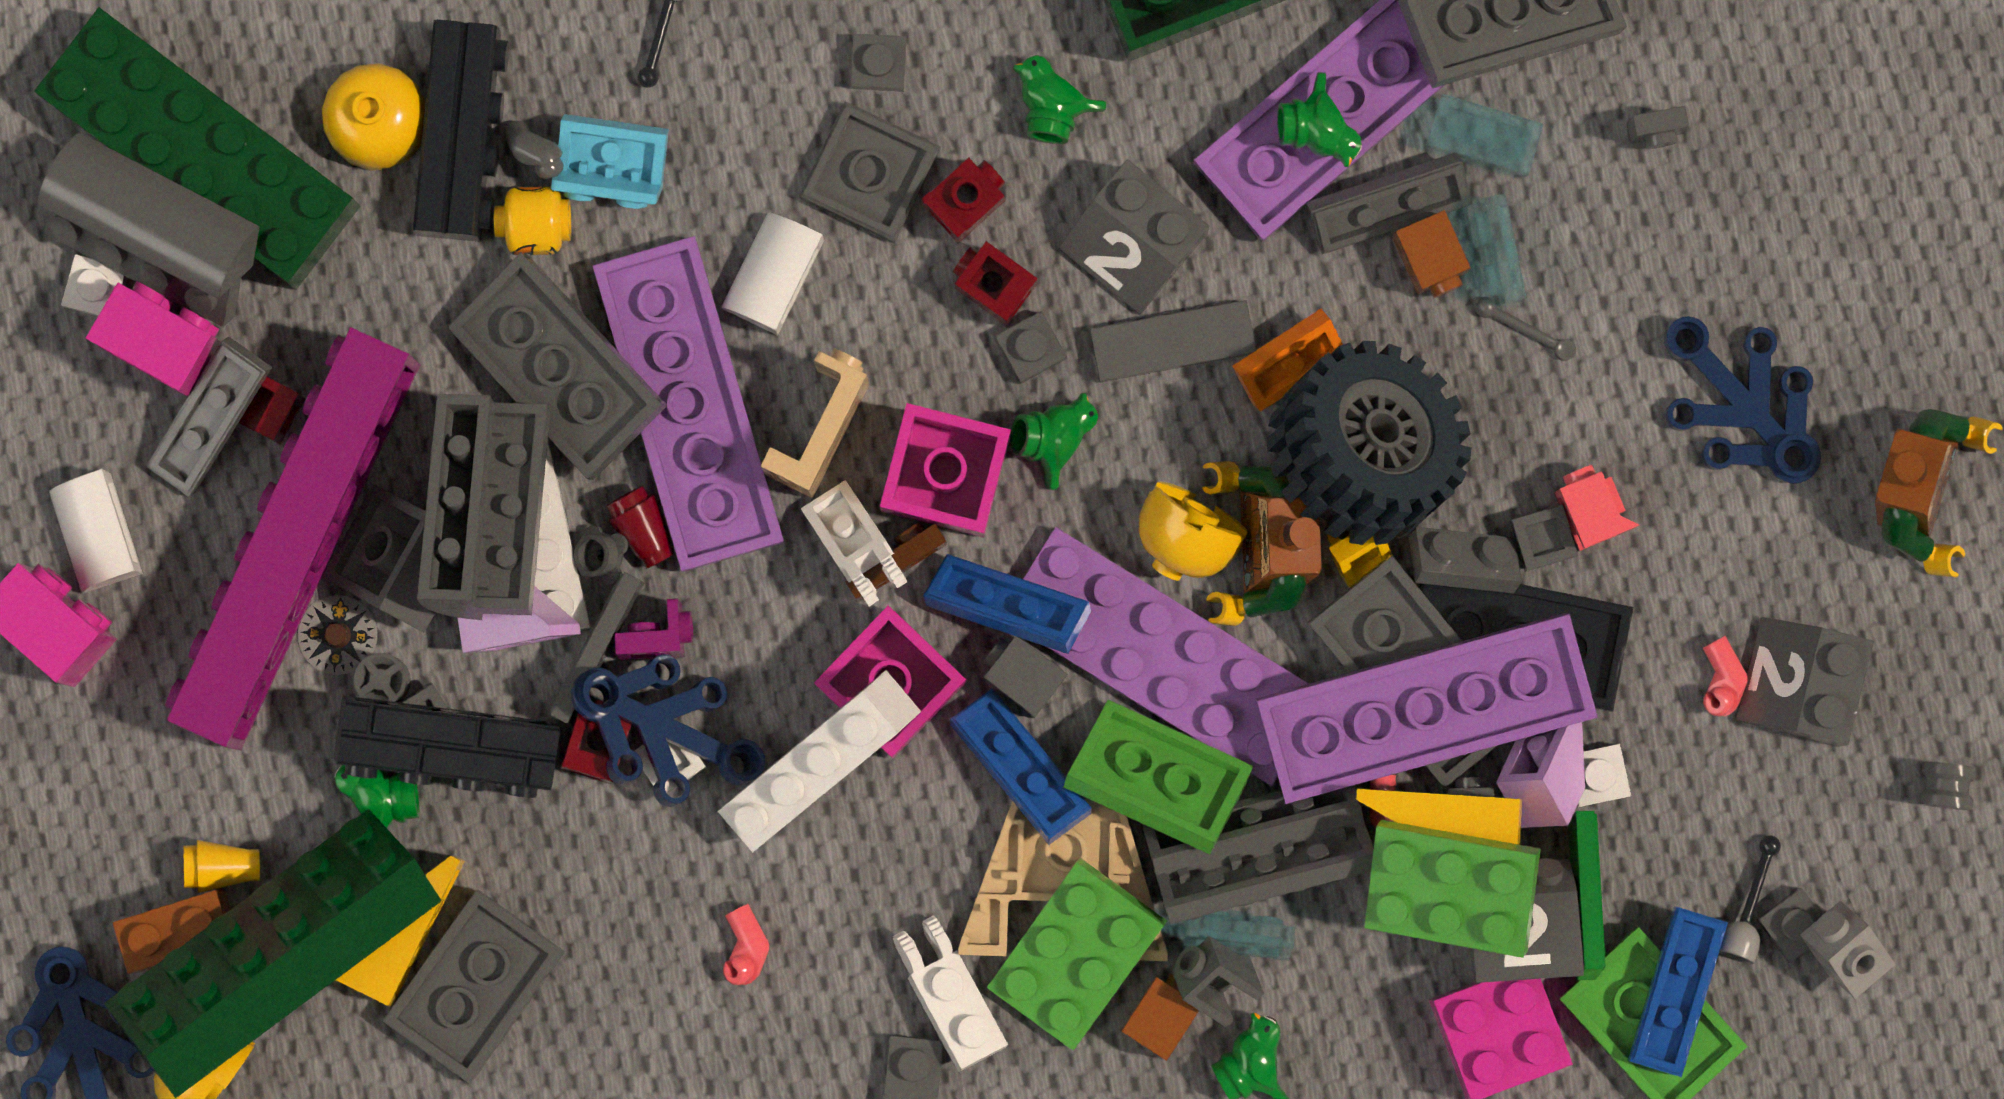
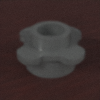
[574,526,628,585]

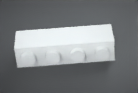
[718,670,921,853]

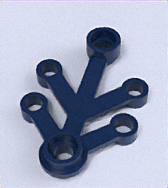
[1664,316,1821,484]
[571,654,765,807]
[6,947,155,1099]

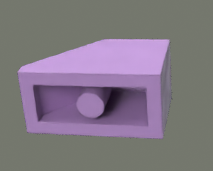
[458,586,581,653]
[1496,722,1585,828]

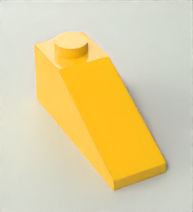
[1356,789,1522,845]
[336,856,465,1006]

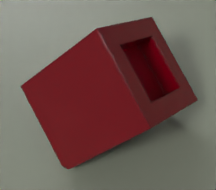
[238,377,306,445]

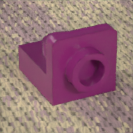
[615,598,693,661]

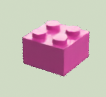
[86,281,221,397]
[880,403,1011,538]
[0,563,117,687]
[814,605,966,759]
[1428,979,1573,1099]

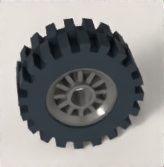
[1267,341,1472,545]

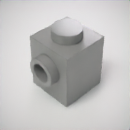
[1800,900,1896,999]

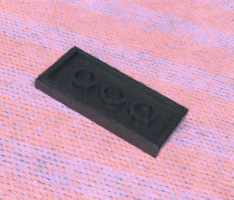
[1419,583,1634,712]

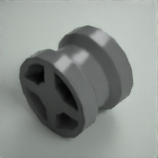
[353,653,411,702]
[1918,762,1977,811]

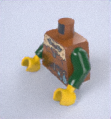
[1875,409,2003,577]
[1202,461,1321,626]

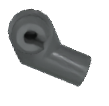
[504,120,564,179]

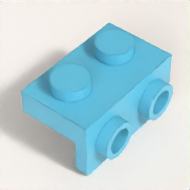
[551,114,669,209]

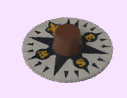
[298,595,377,675]

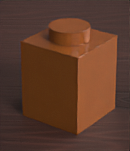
[1392,210,1471,298]
[1121,974,1199,1061]

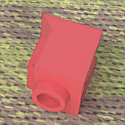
[1554,465,1639,551]

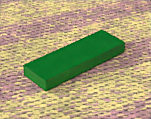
[1568,811,1606,980]

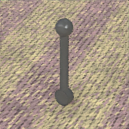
[1476,297,1576,361]

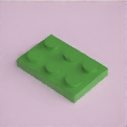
[1063,700,1253,854]
[1364,820,1541,958]
[987,858,1167,1051]
[1557,927,1748,1099]

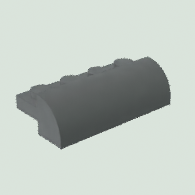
[37,132,260,327]
[417,394,550,620]
[1142,785,1374,924]

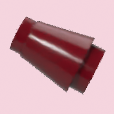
[605,485,674,569]

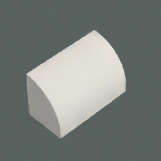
[721,213,824,336]
[49,469,143,594]

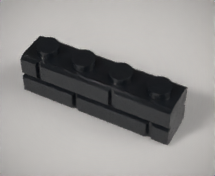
[413,19,509,242]
[334,695,560,798]

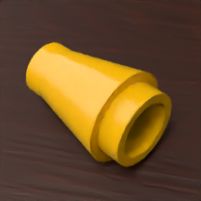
[183,840,260,893]

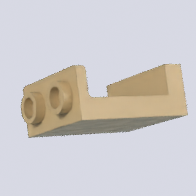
[761,348,869,499]

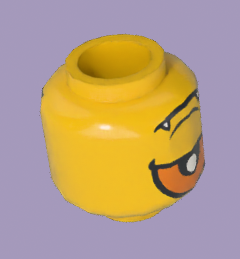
[494,186,571,255]

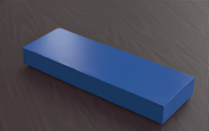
[923,554,1092,654]
[950,688,1092,845]
[1628,906,1728,1077]

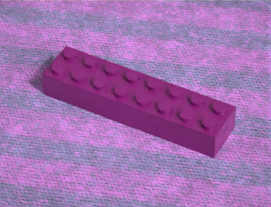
[165,327,421,750]

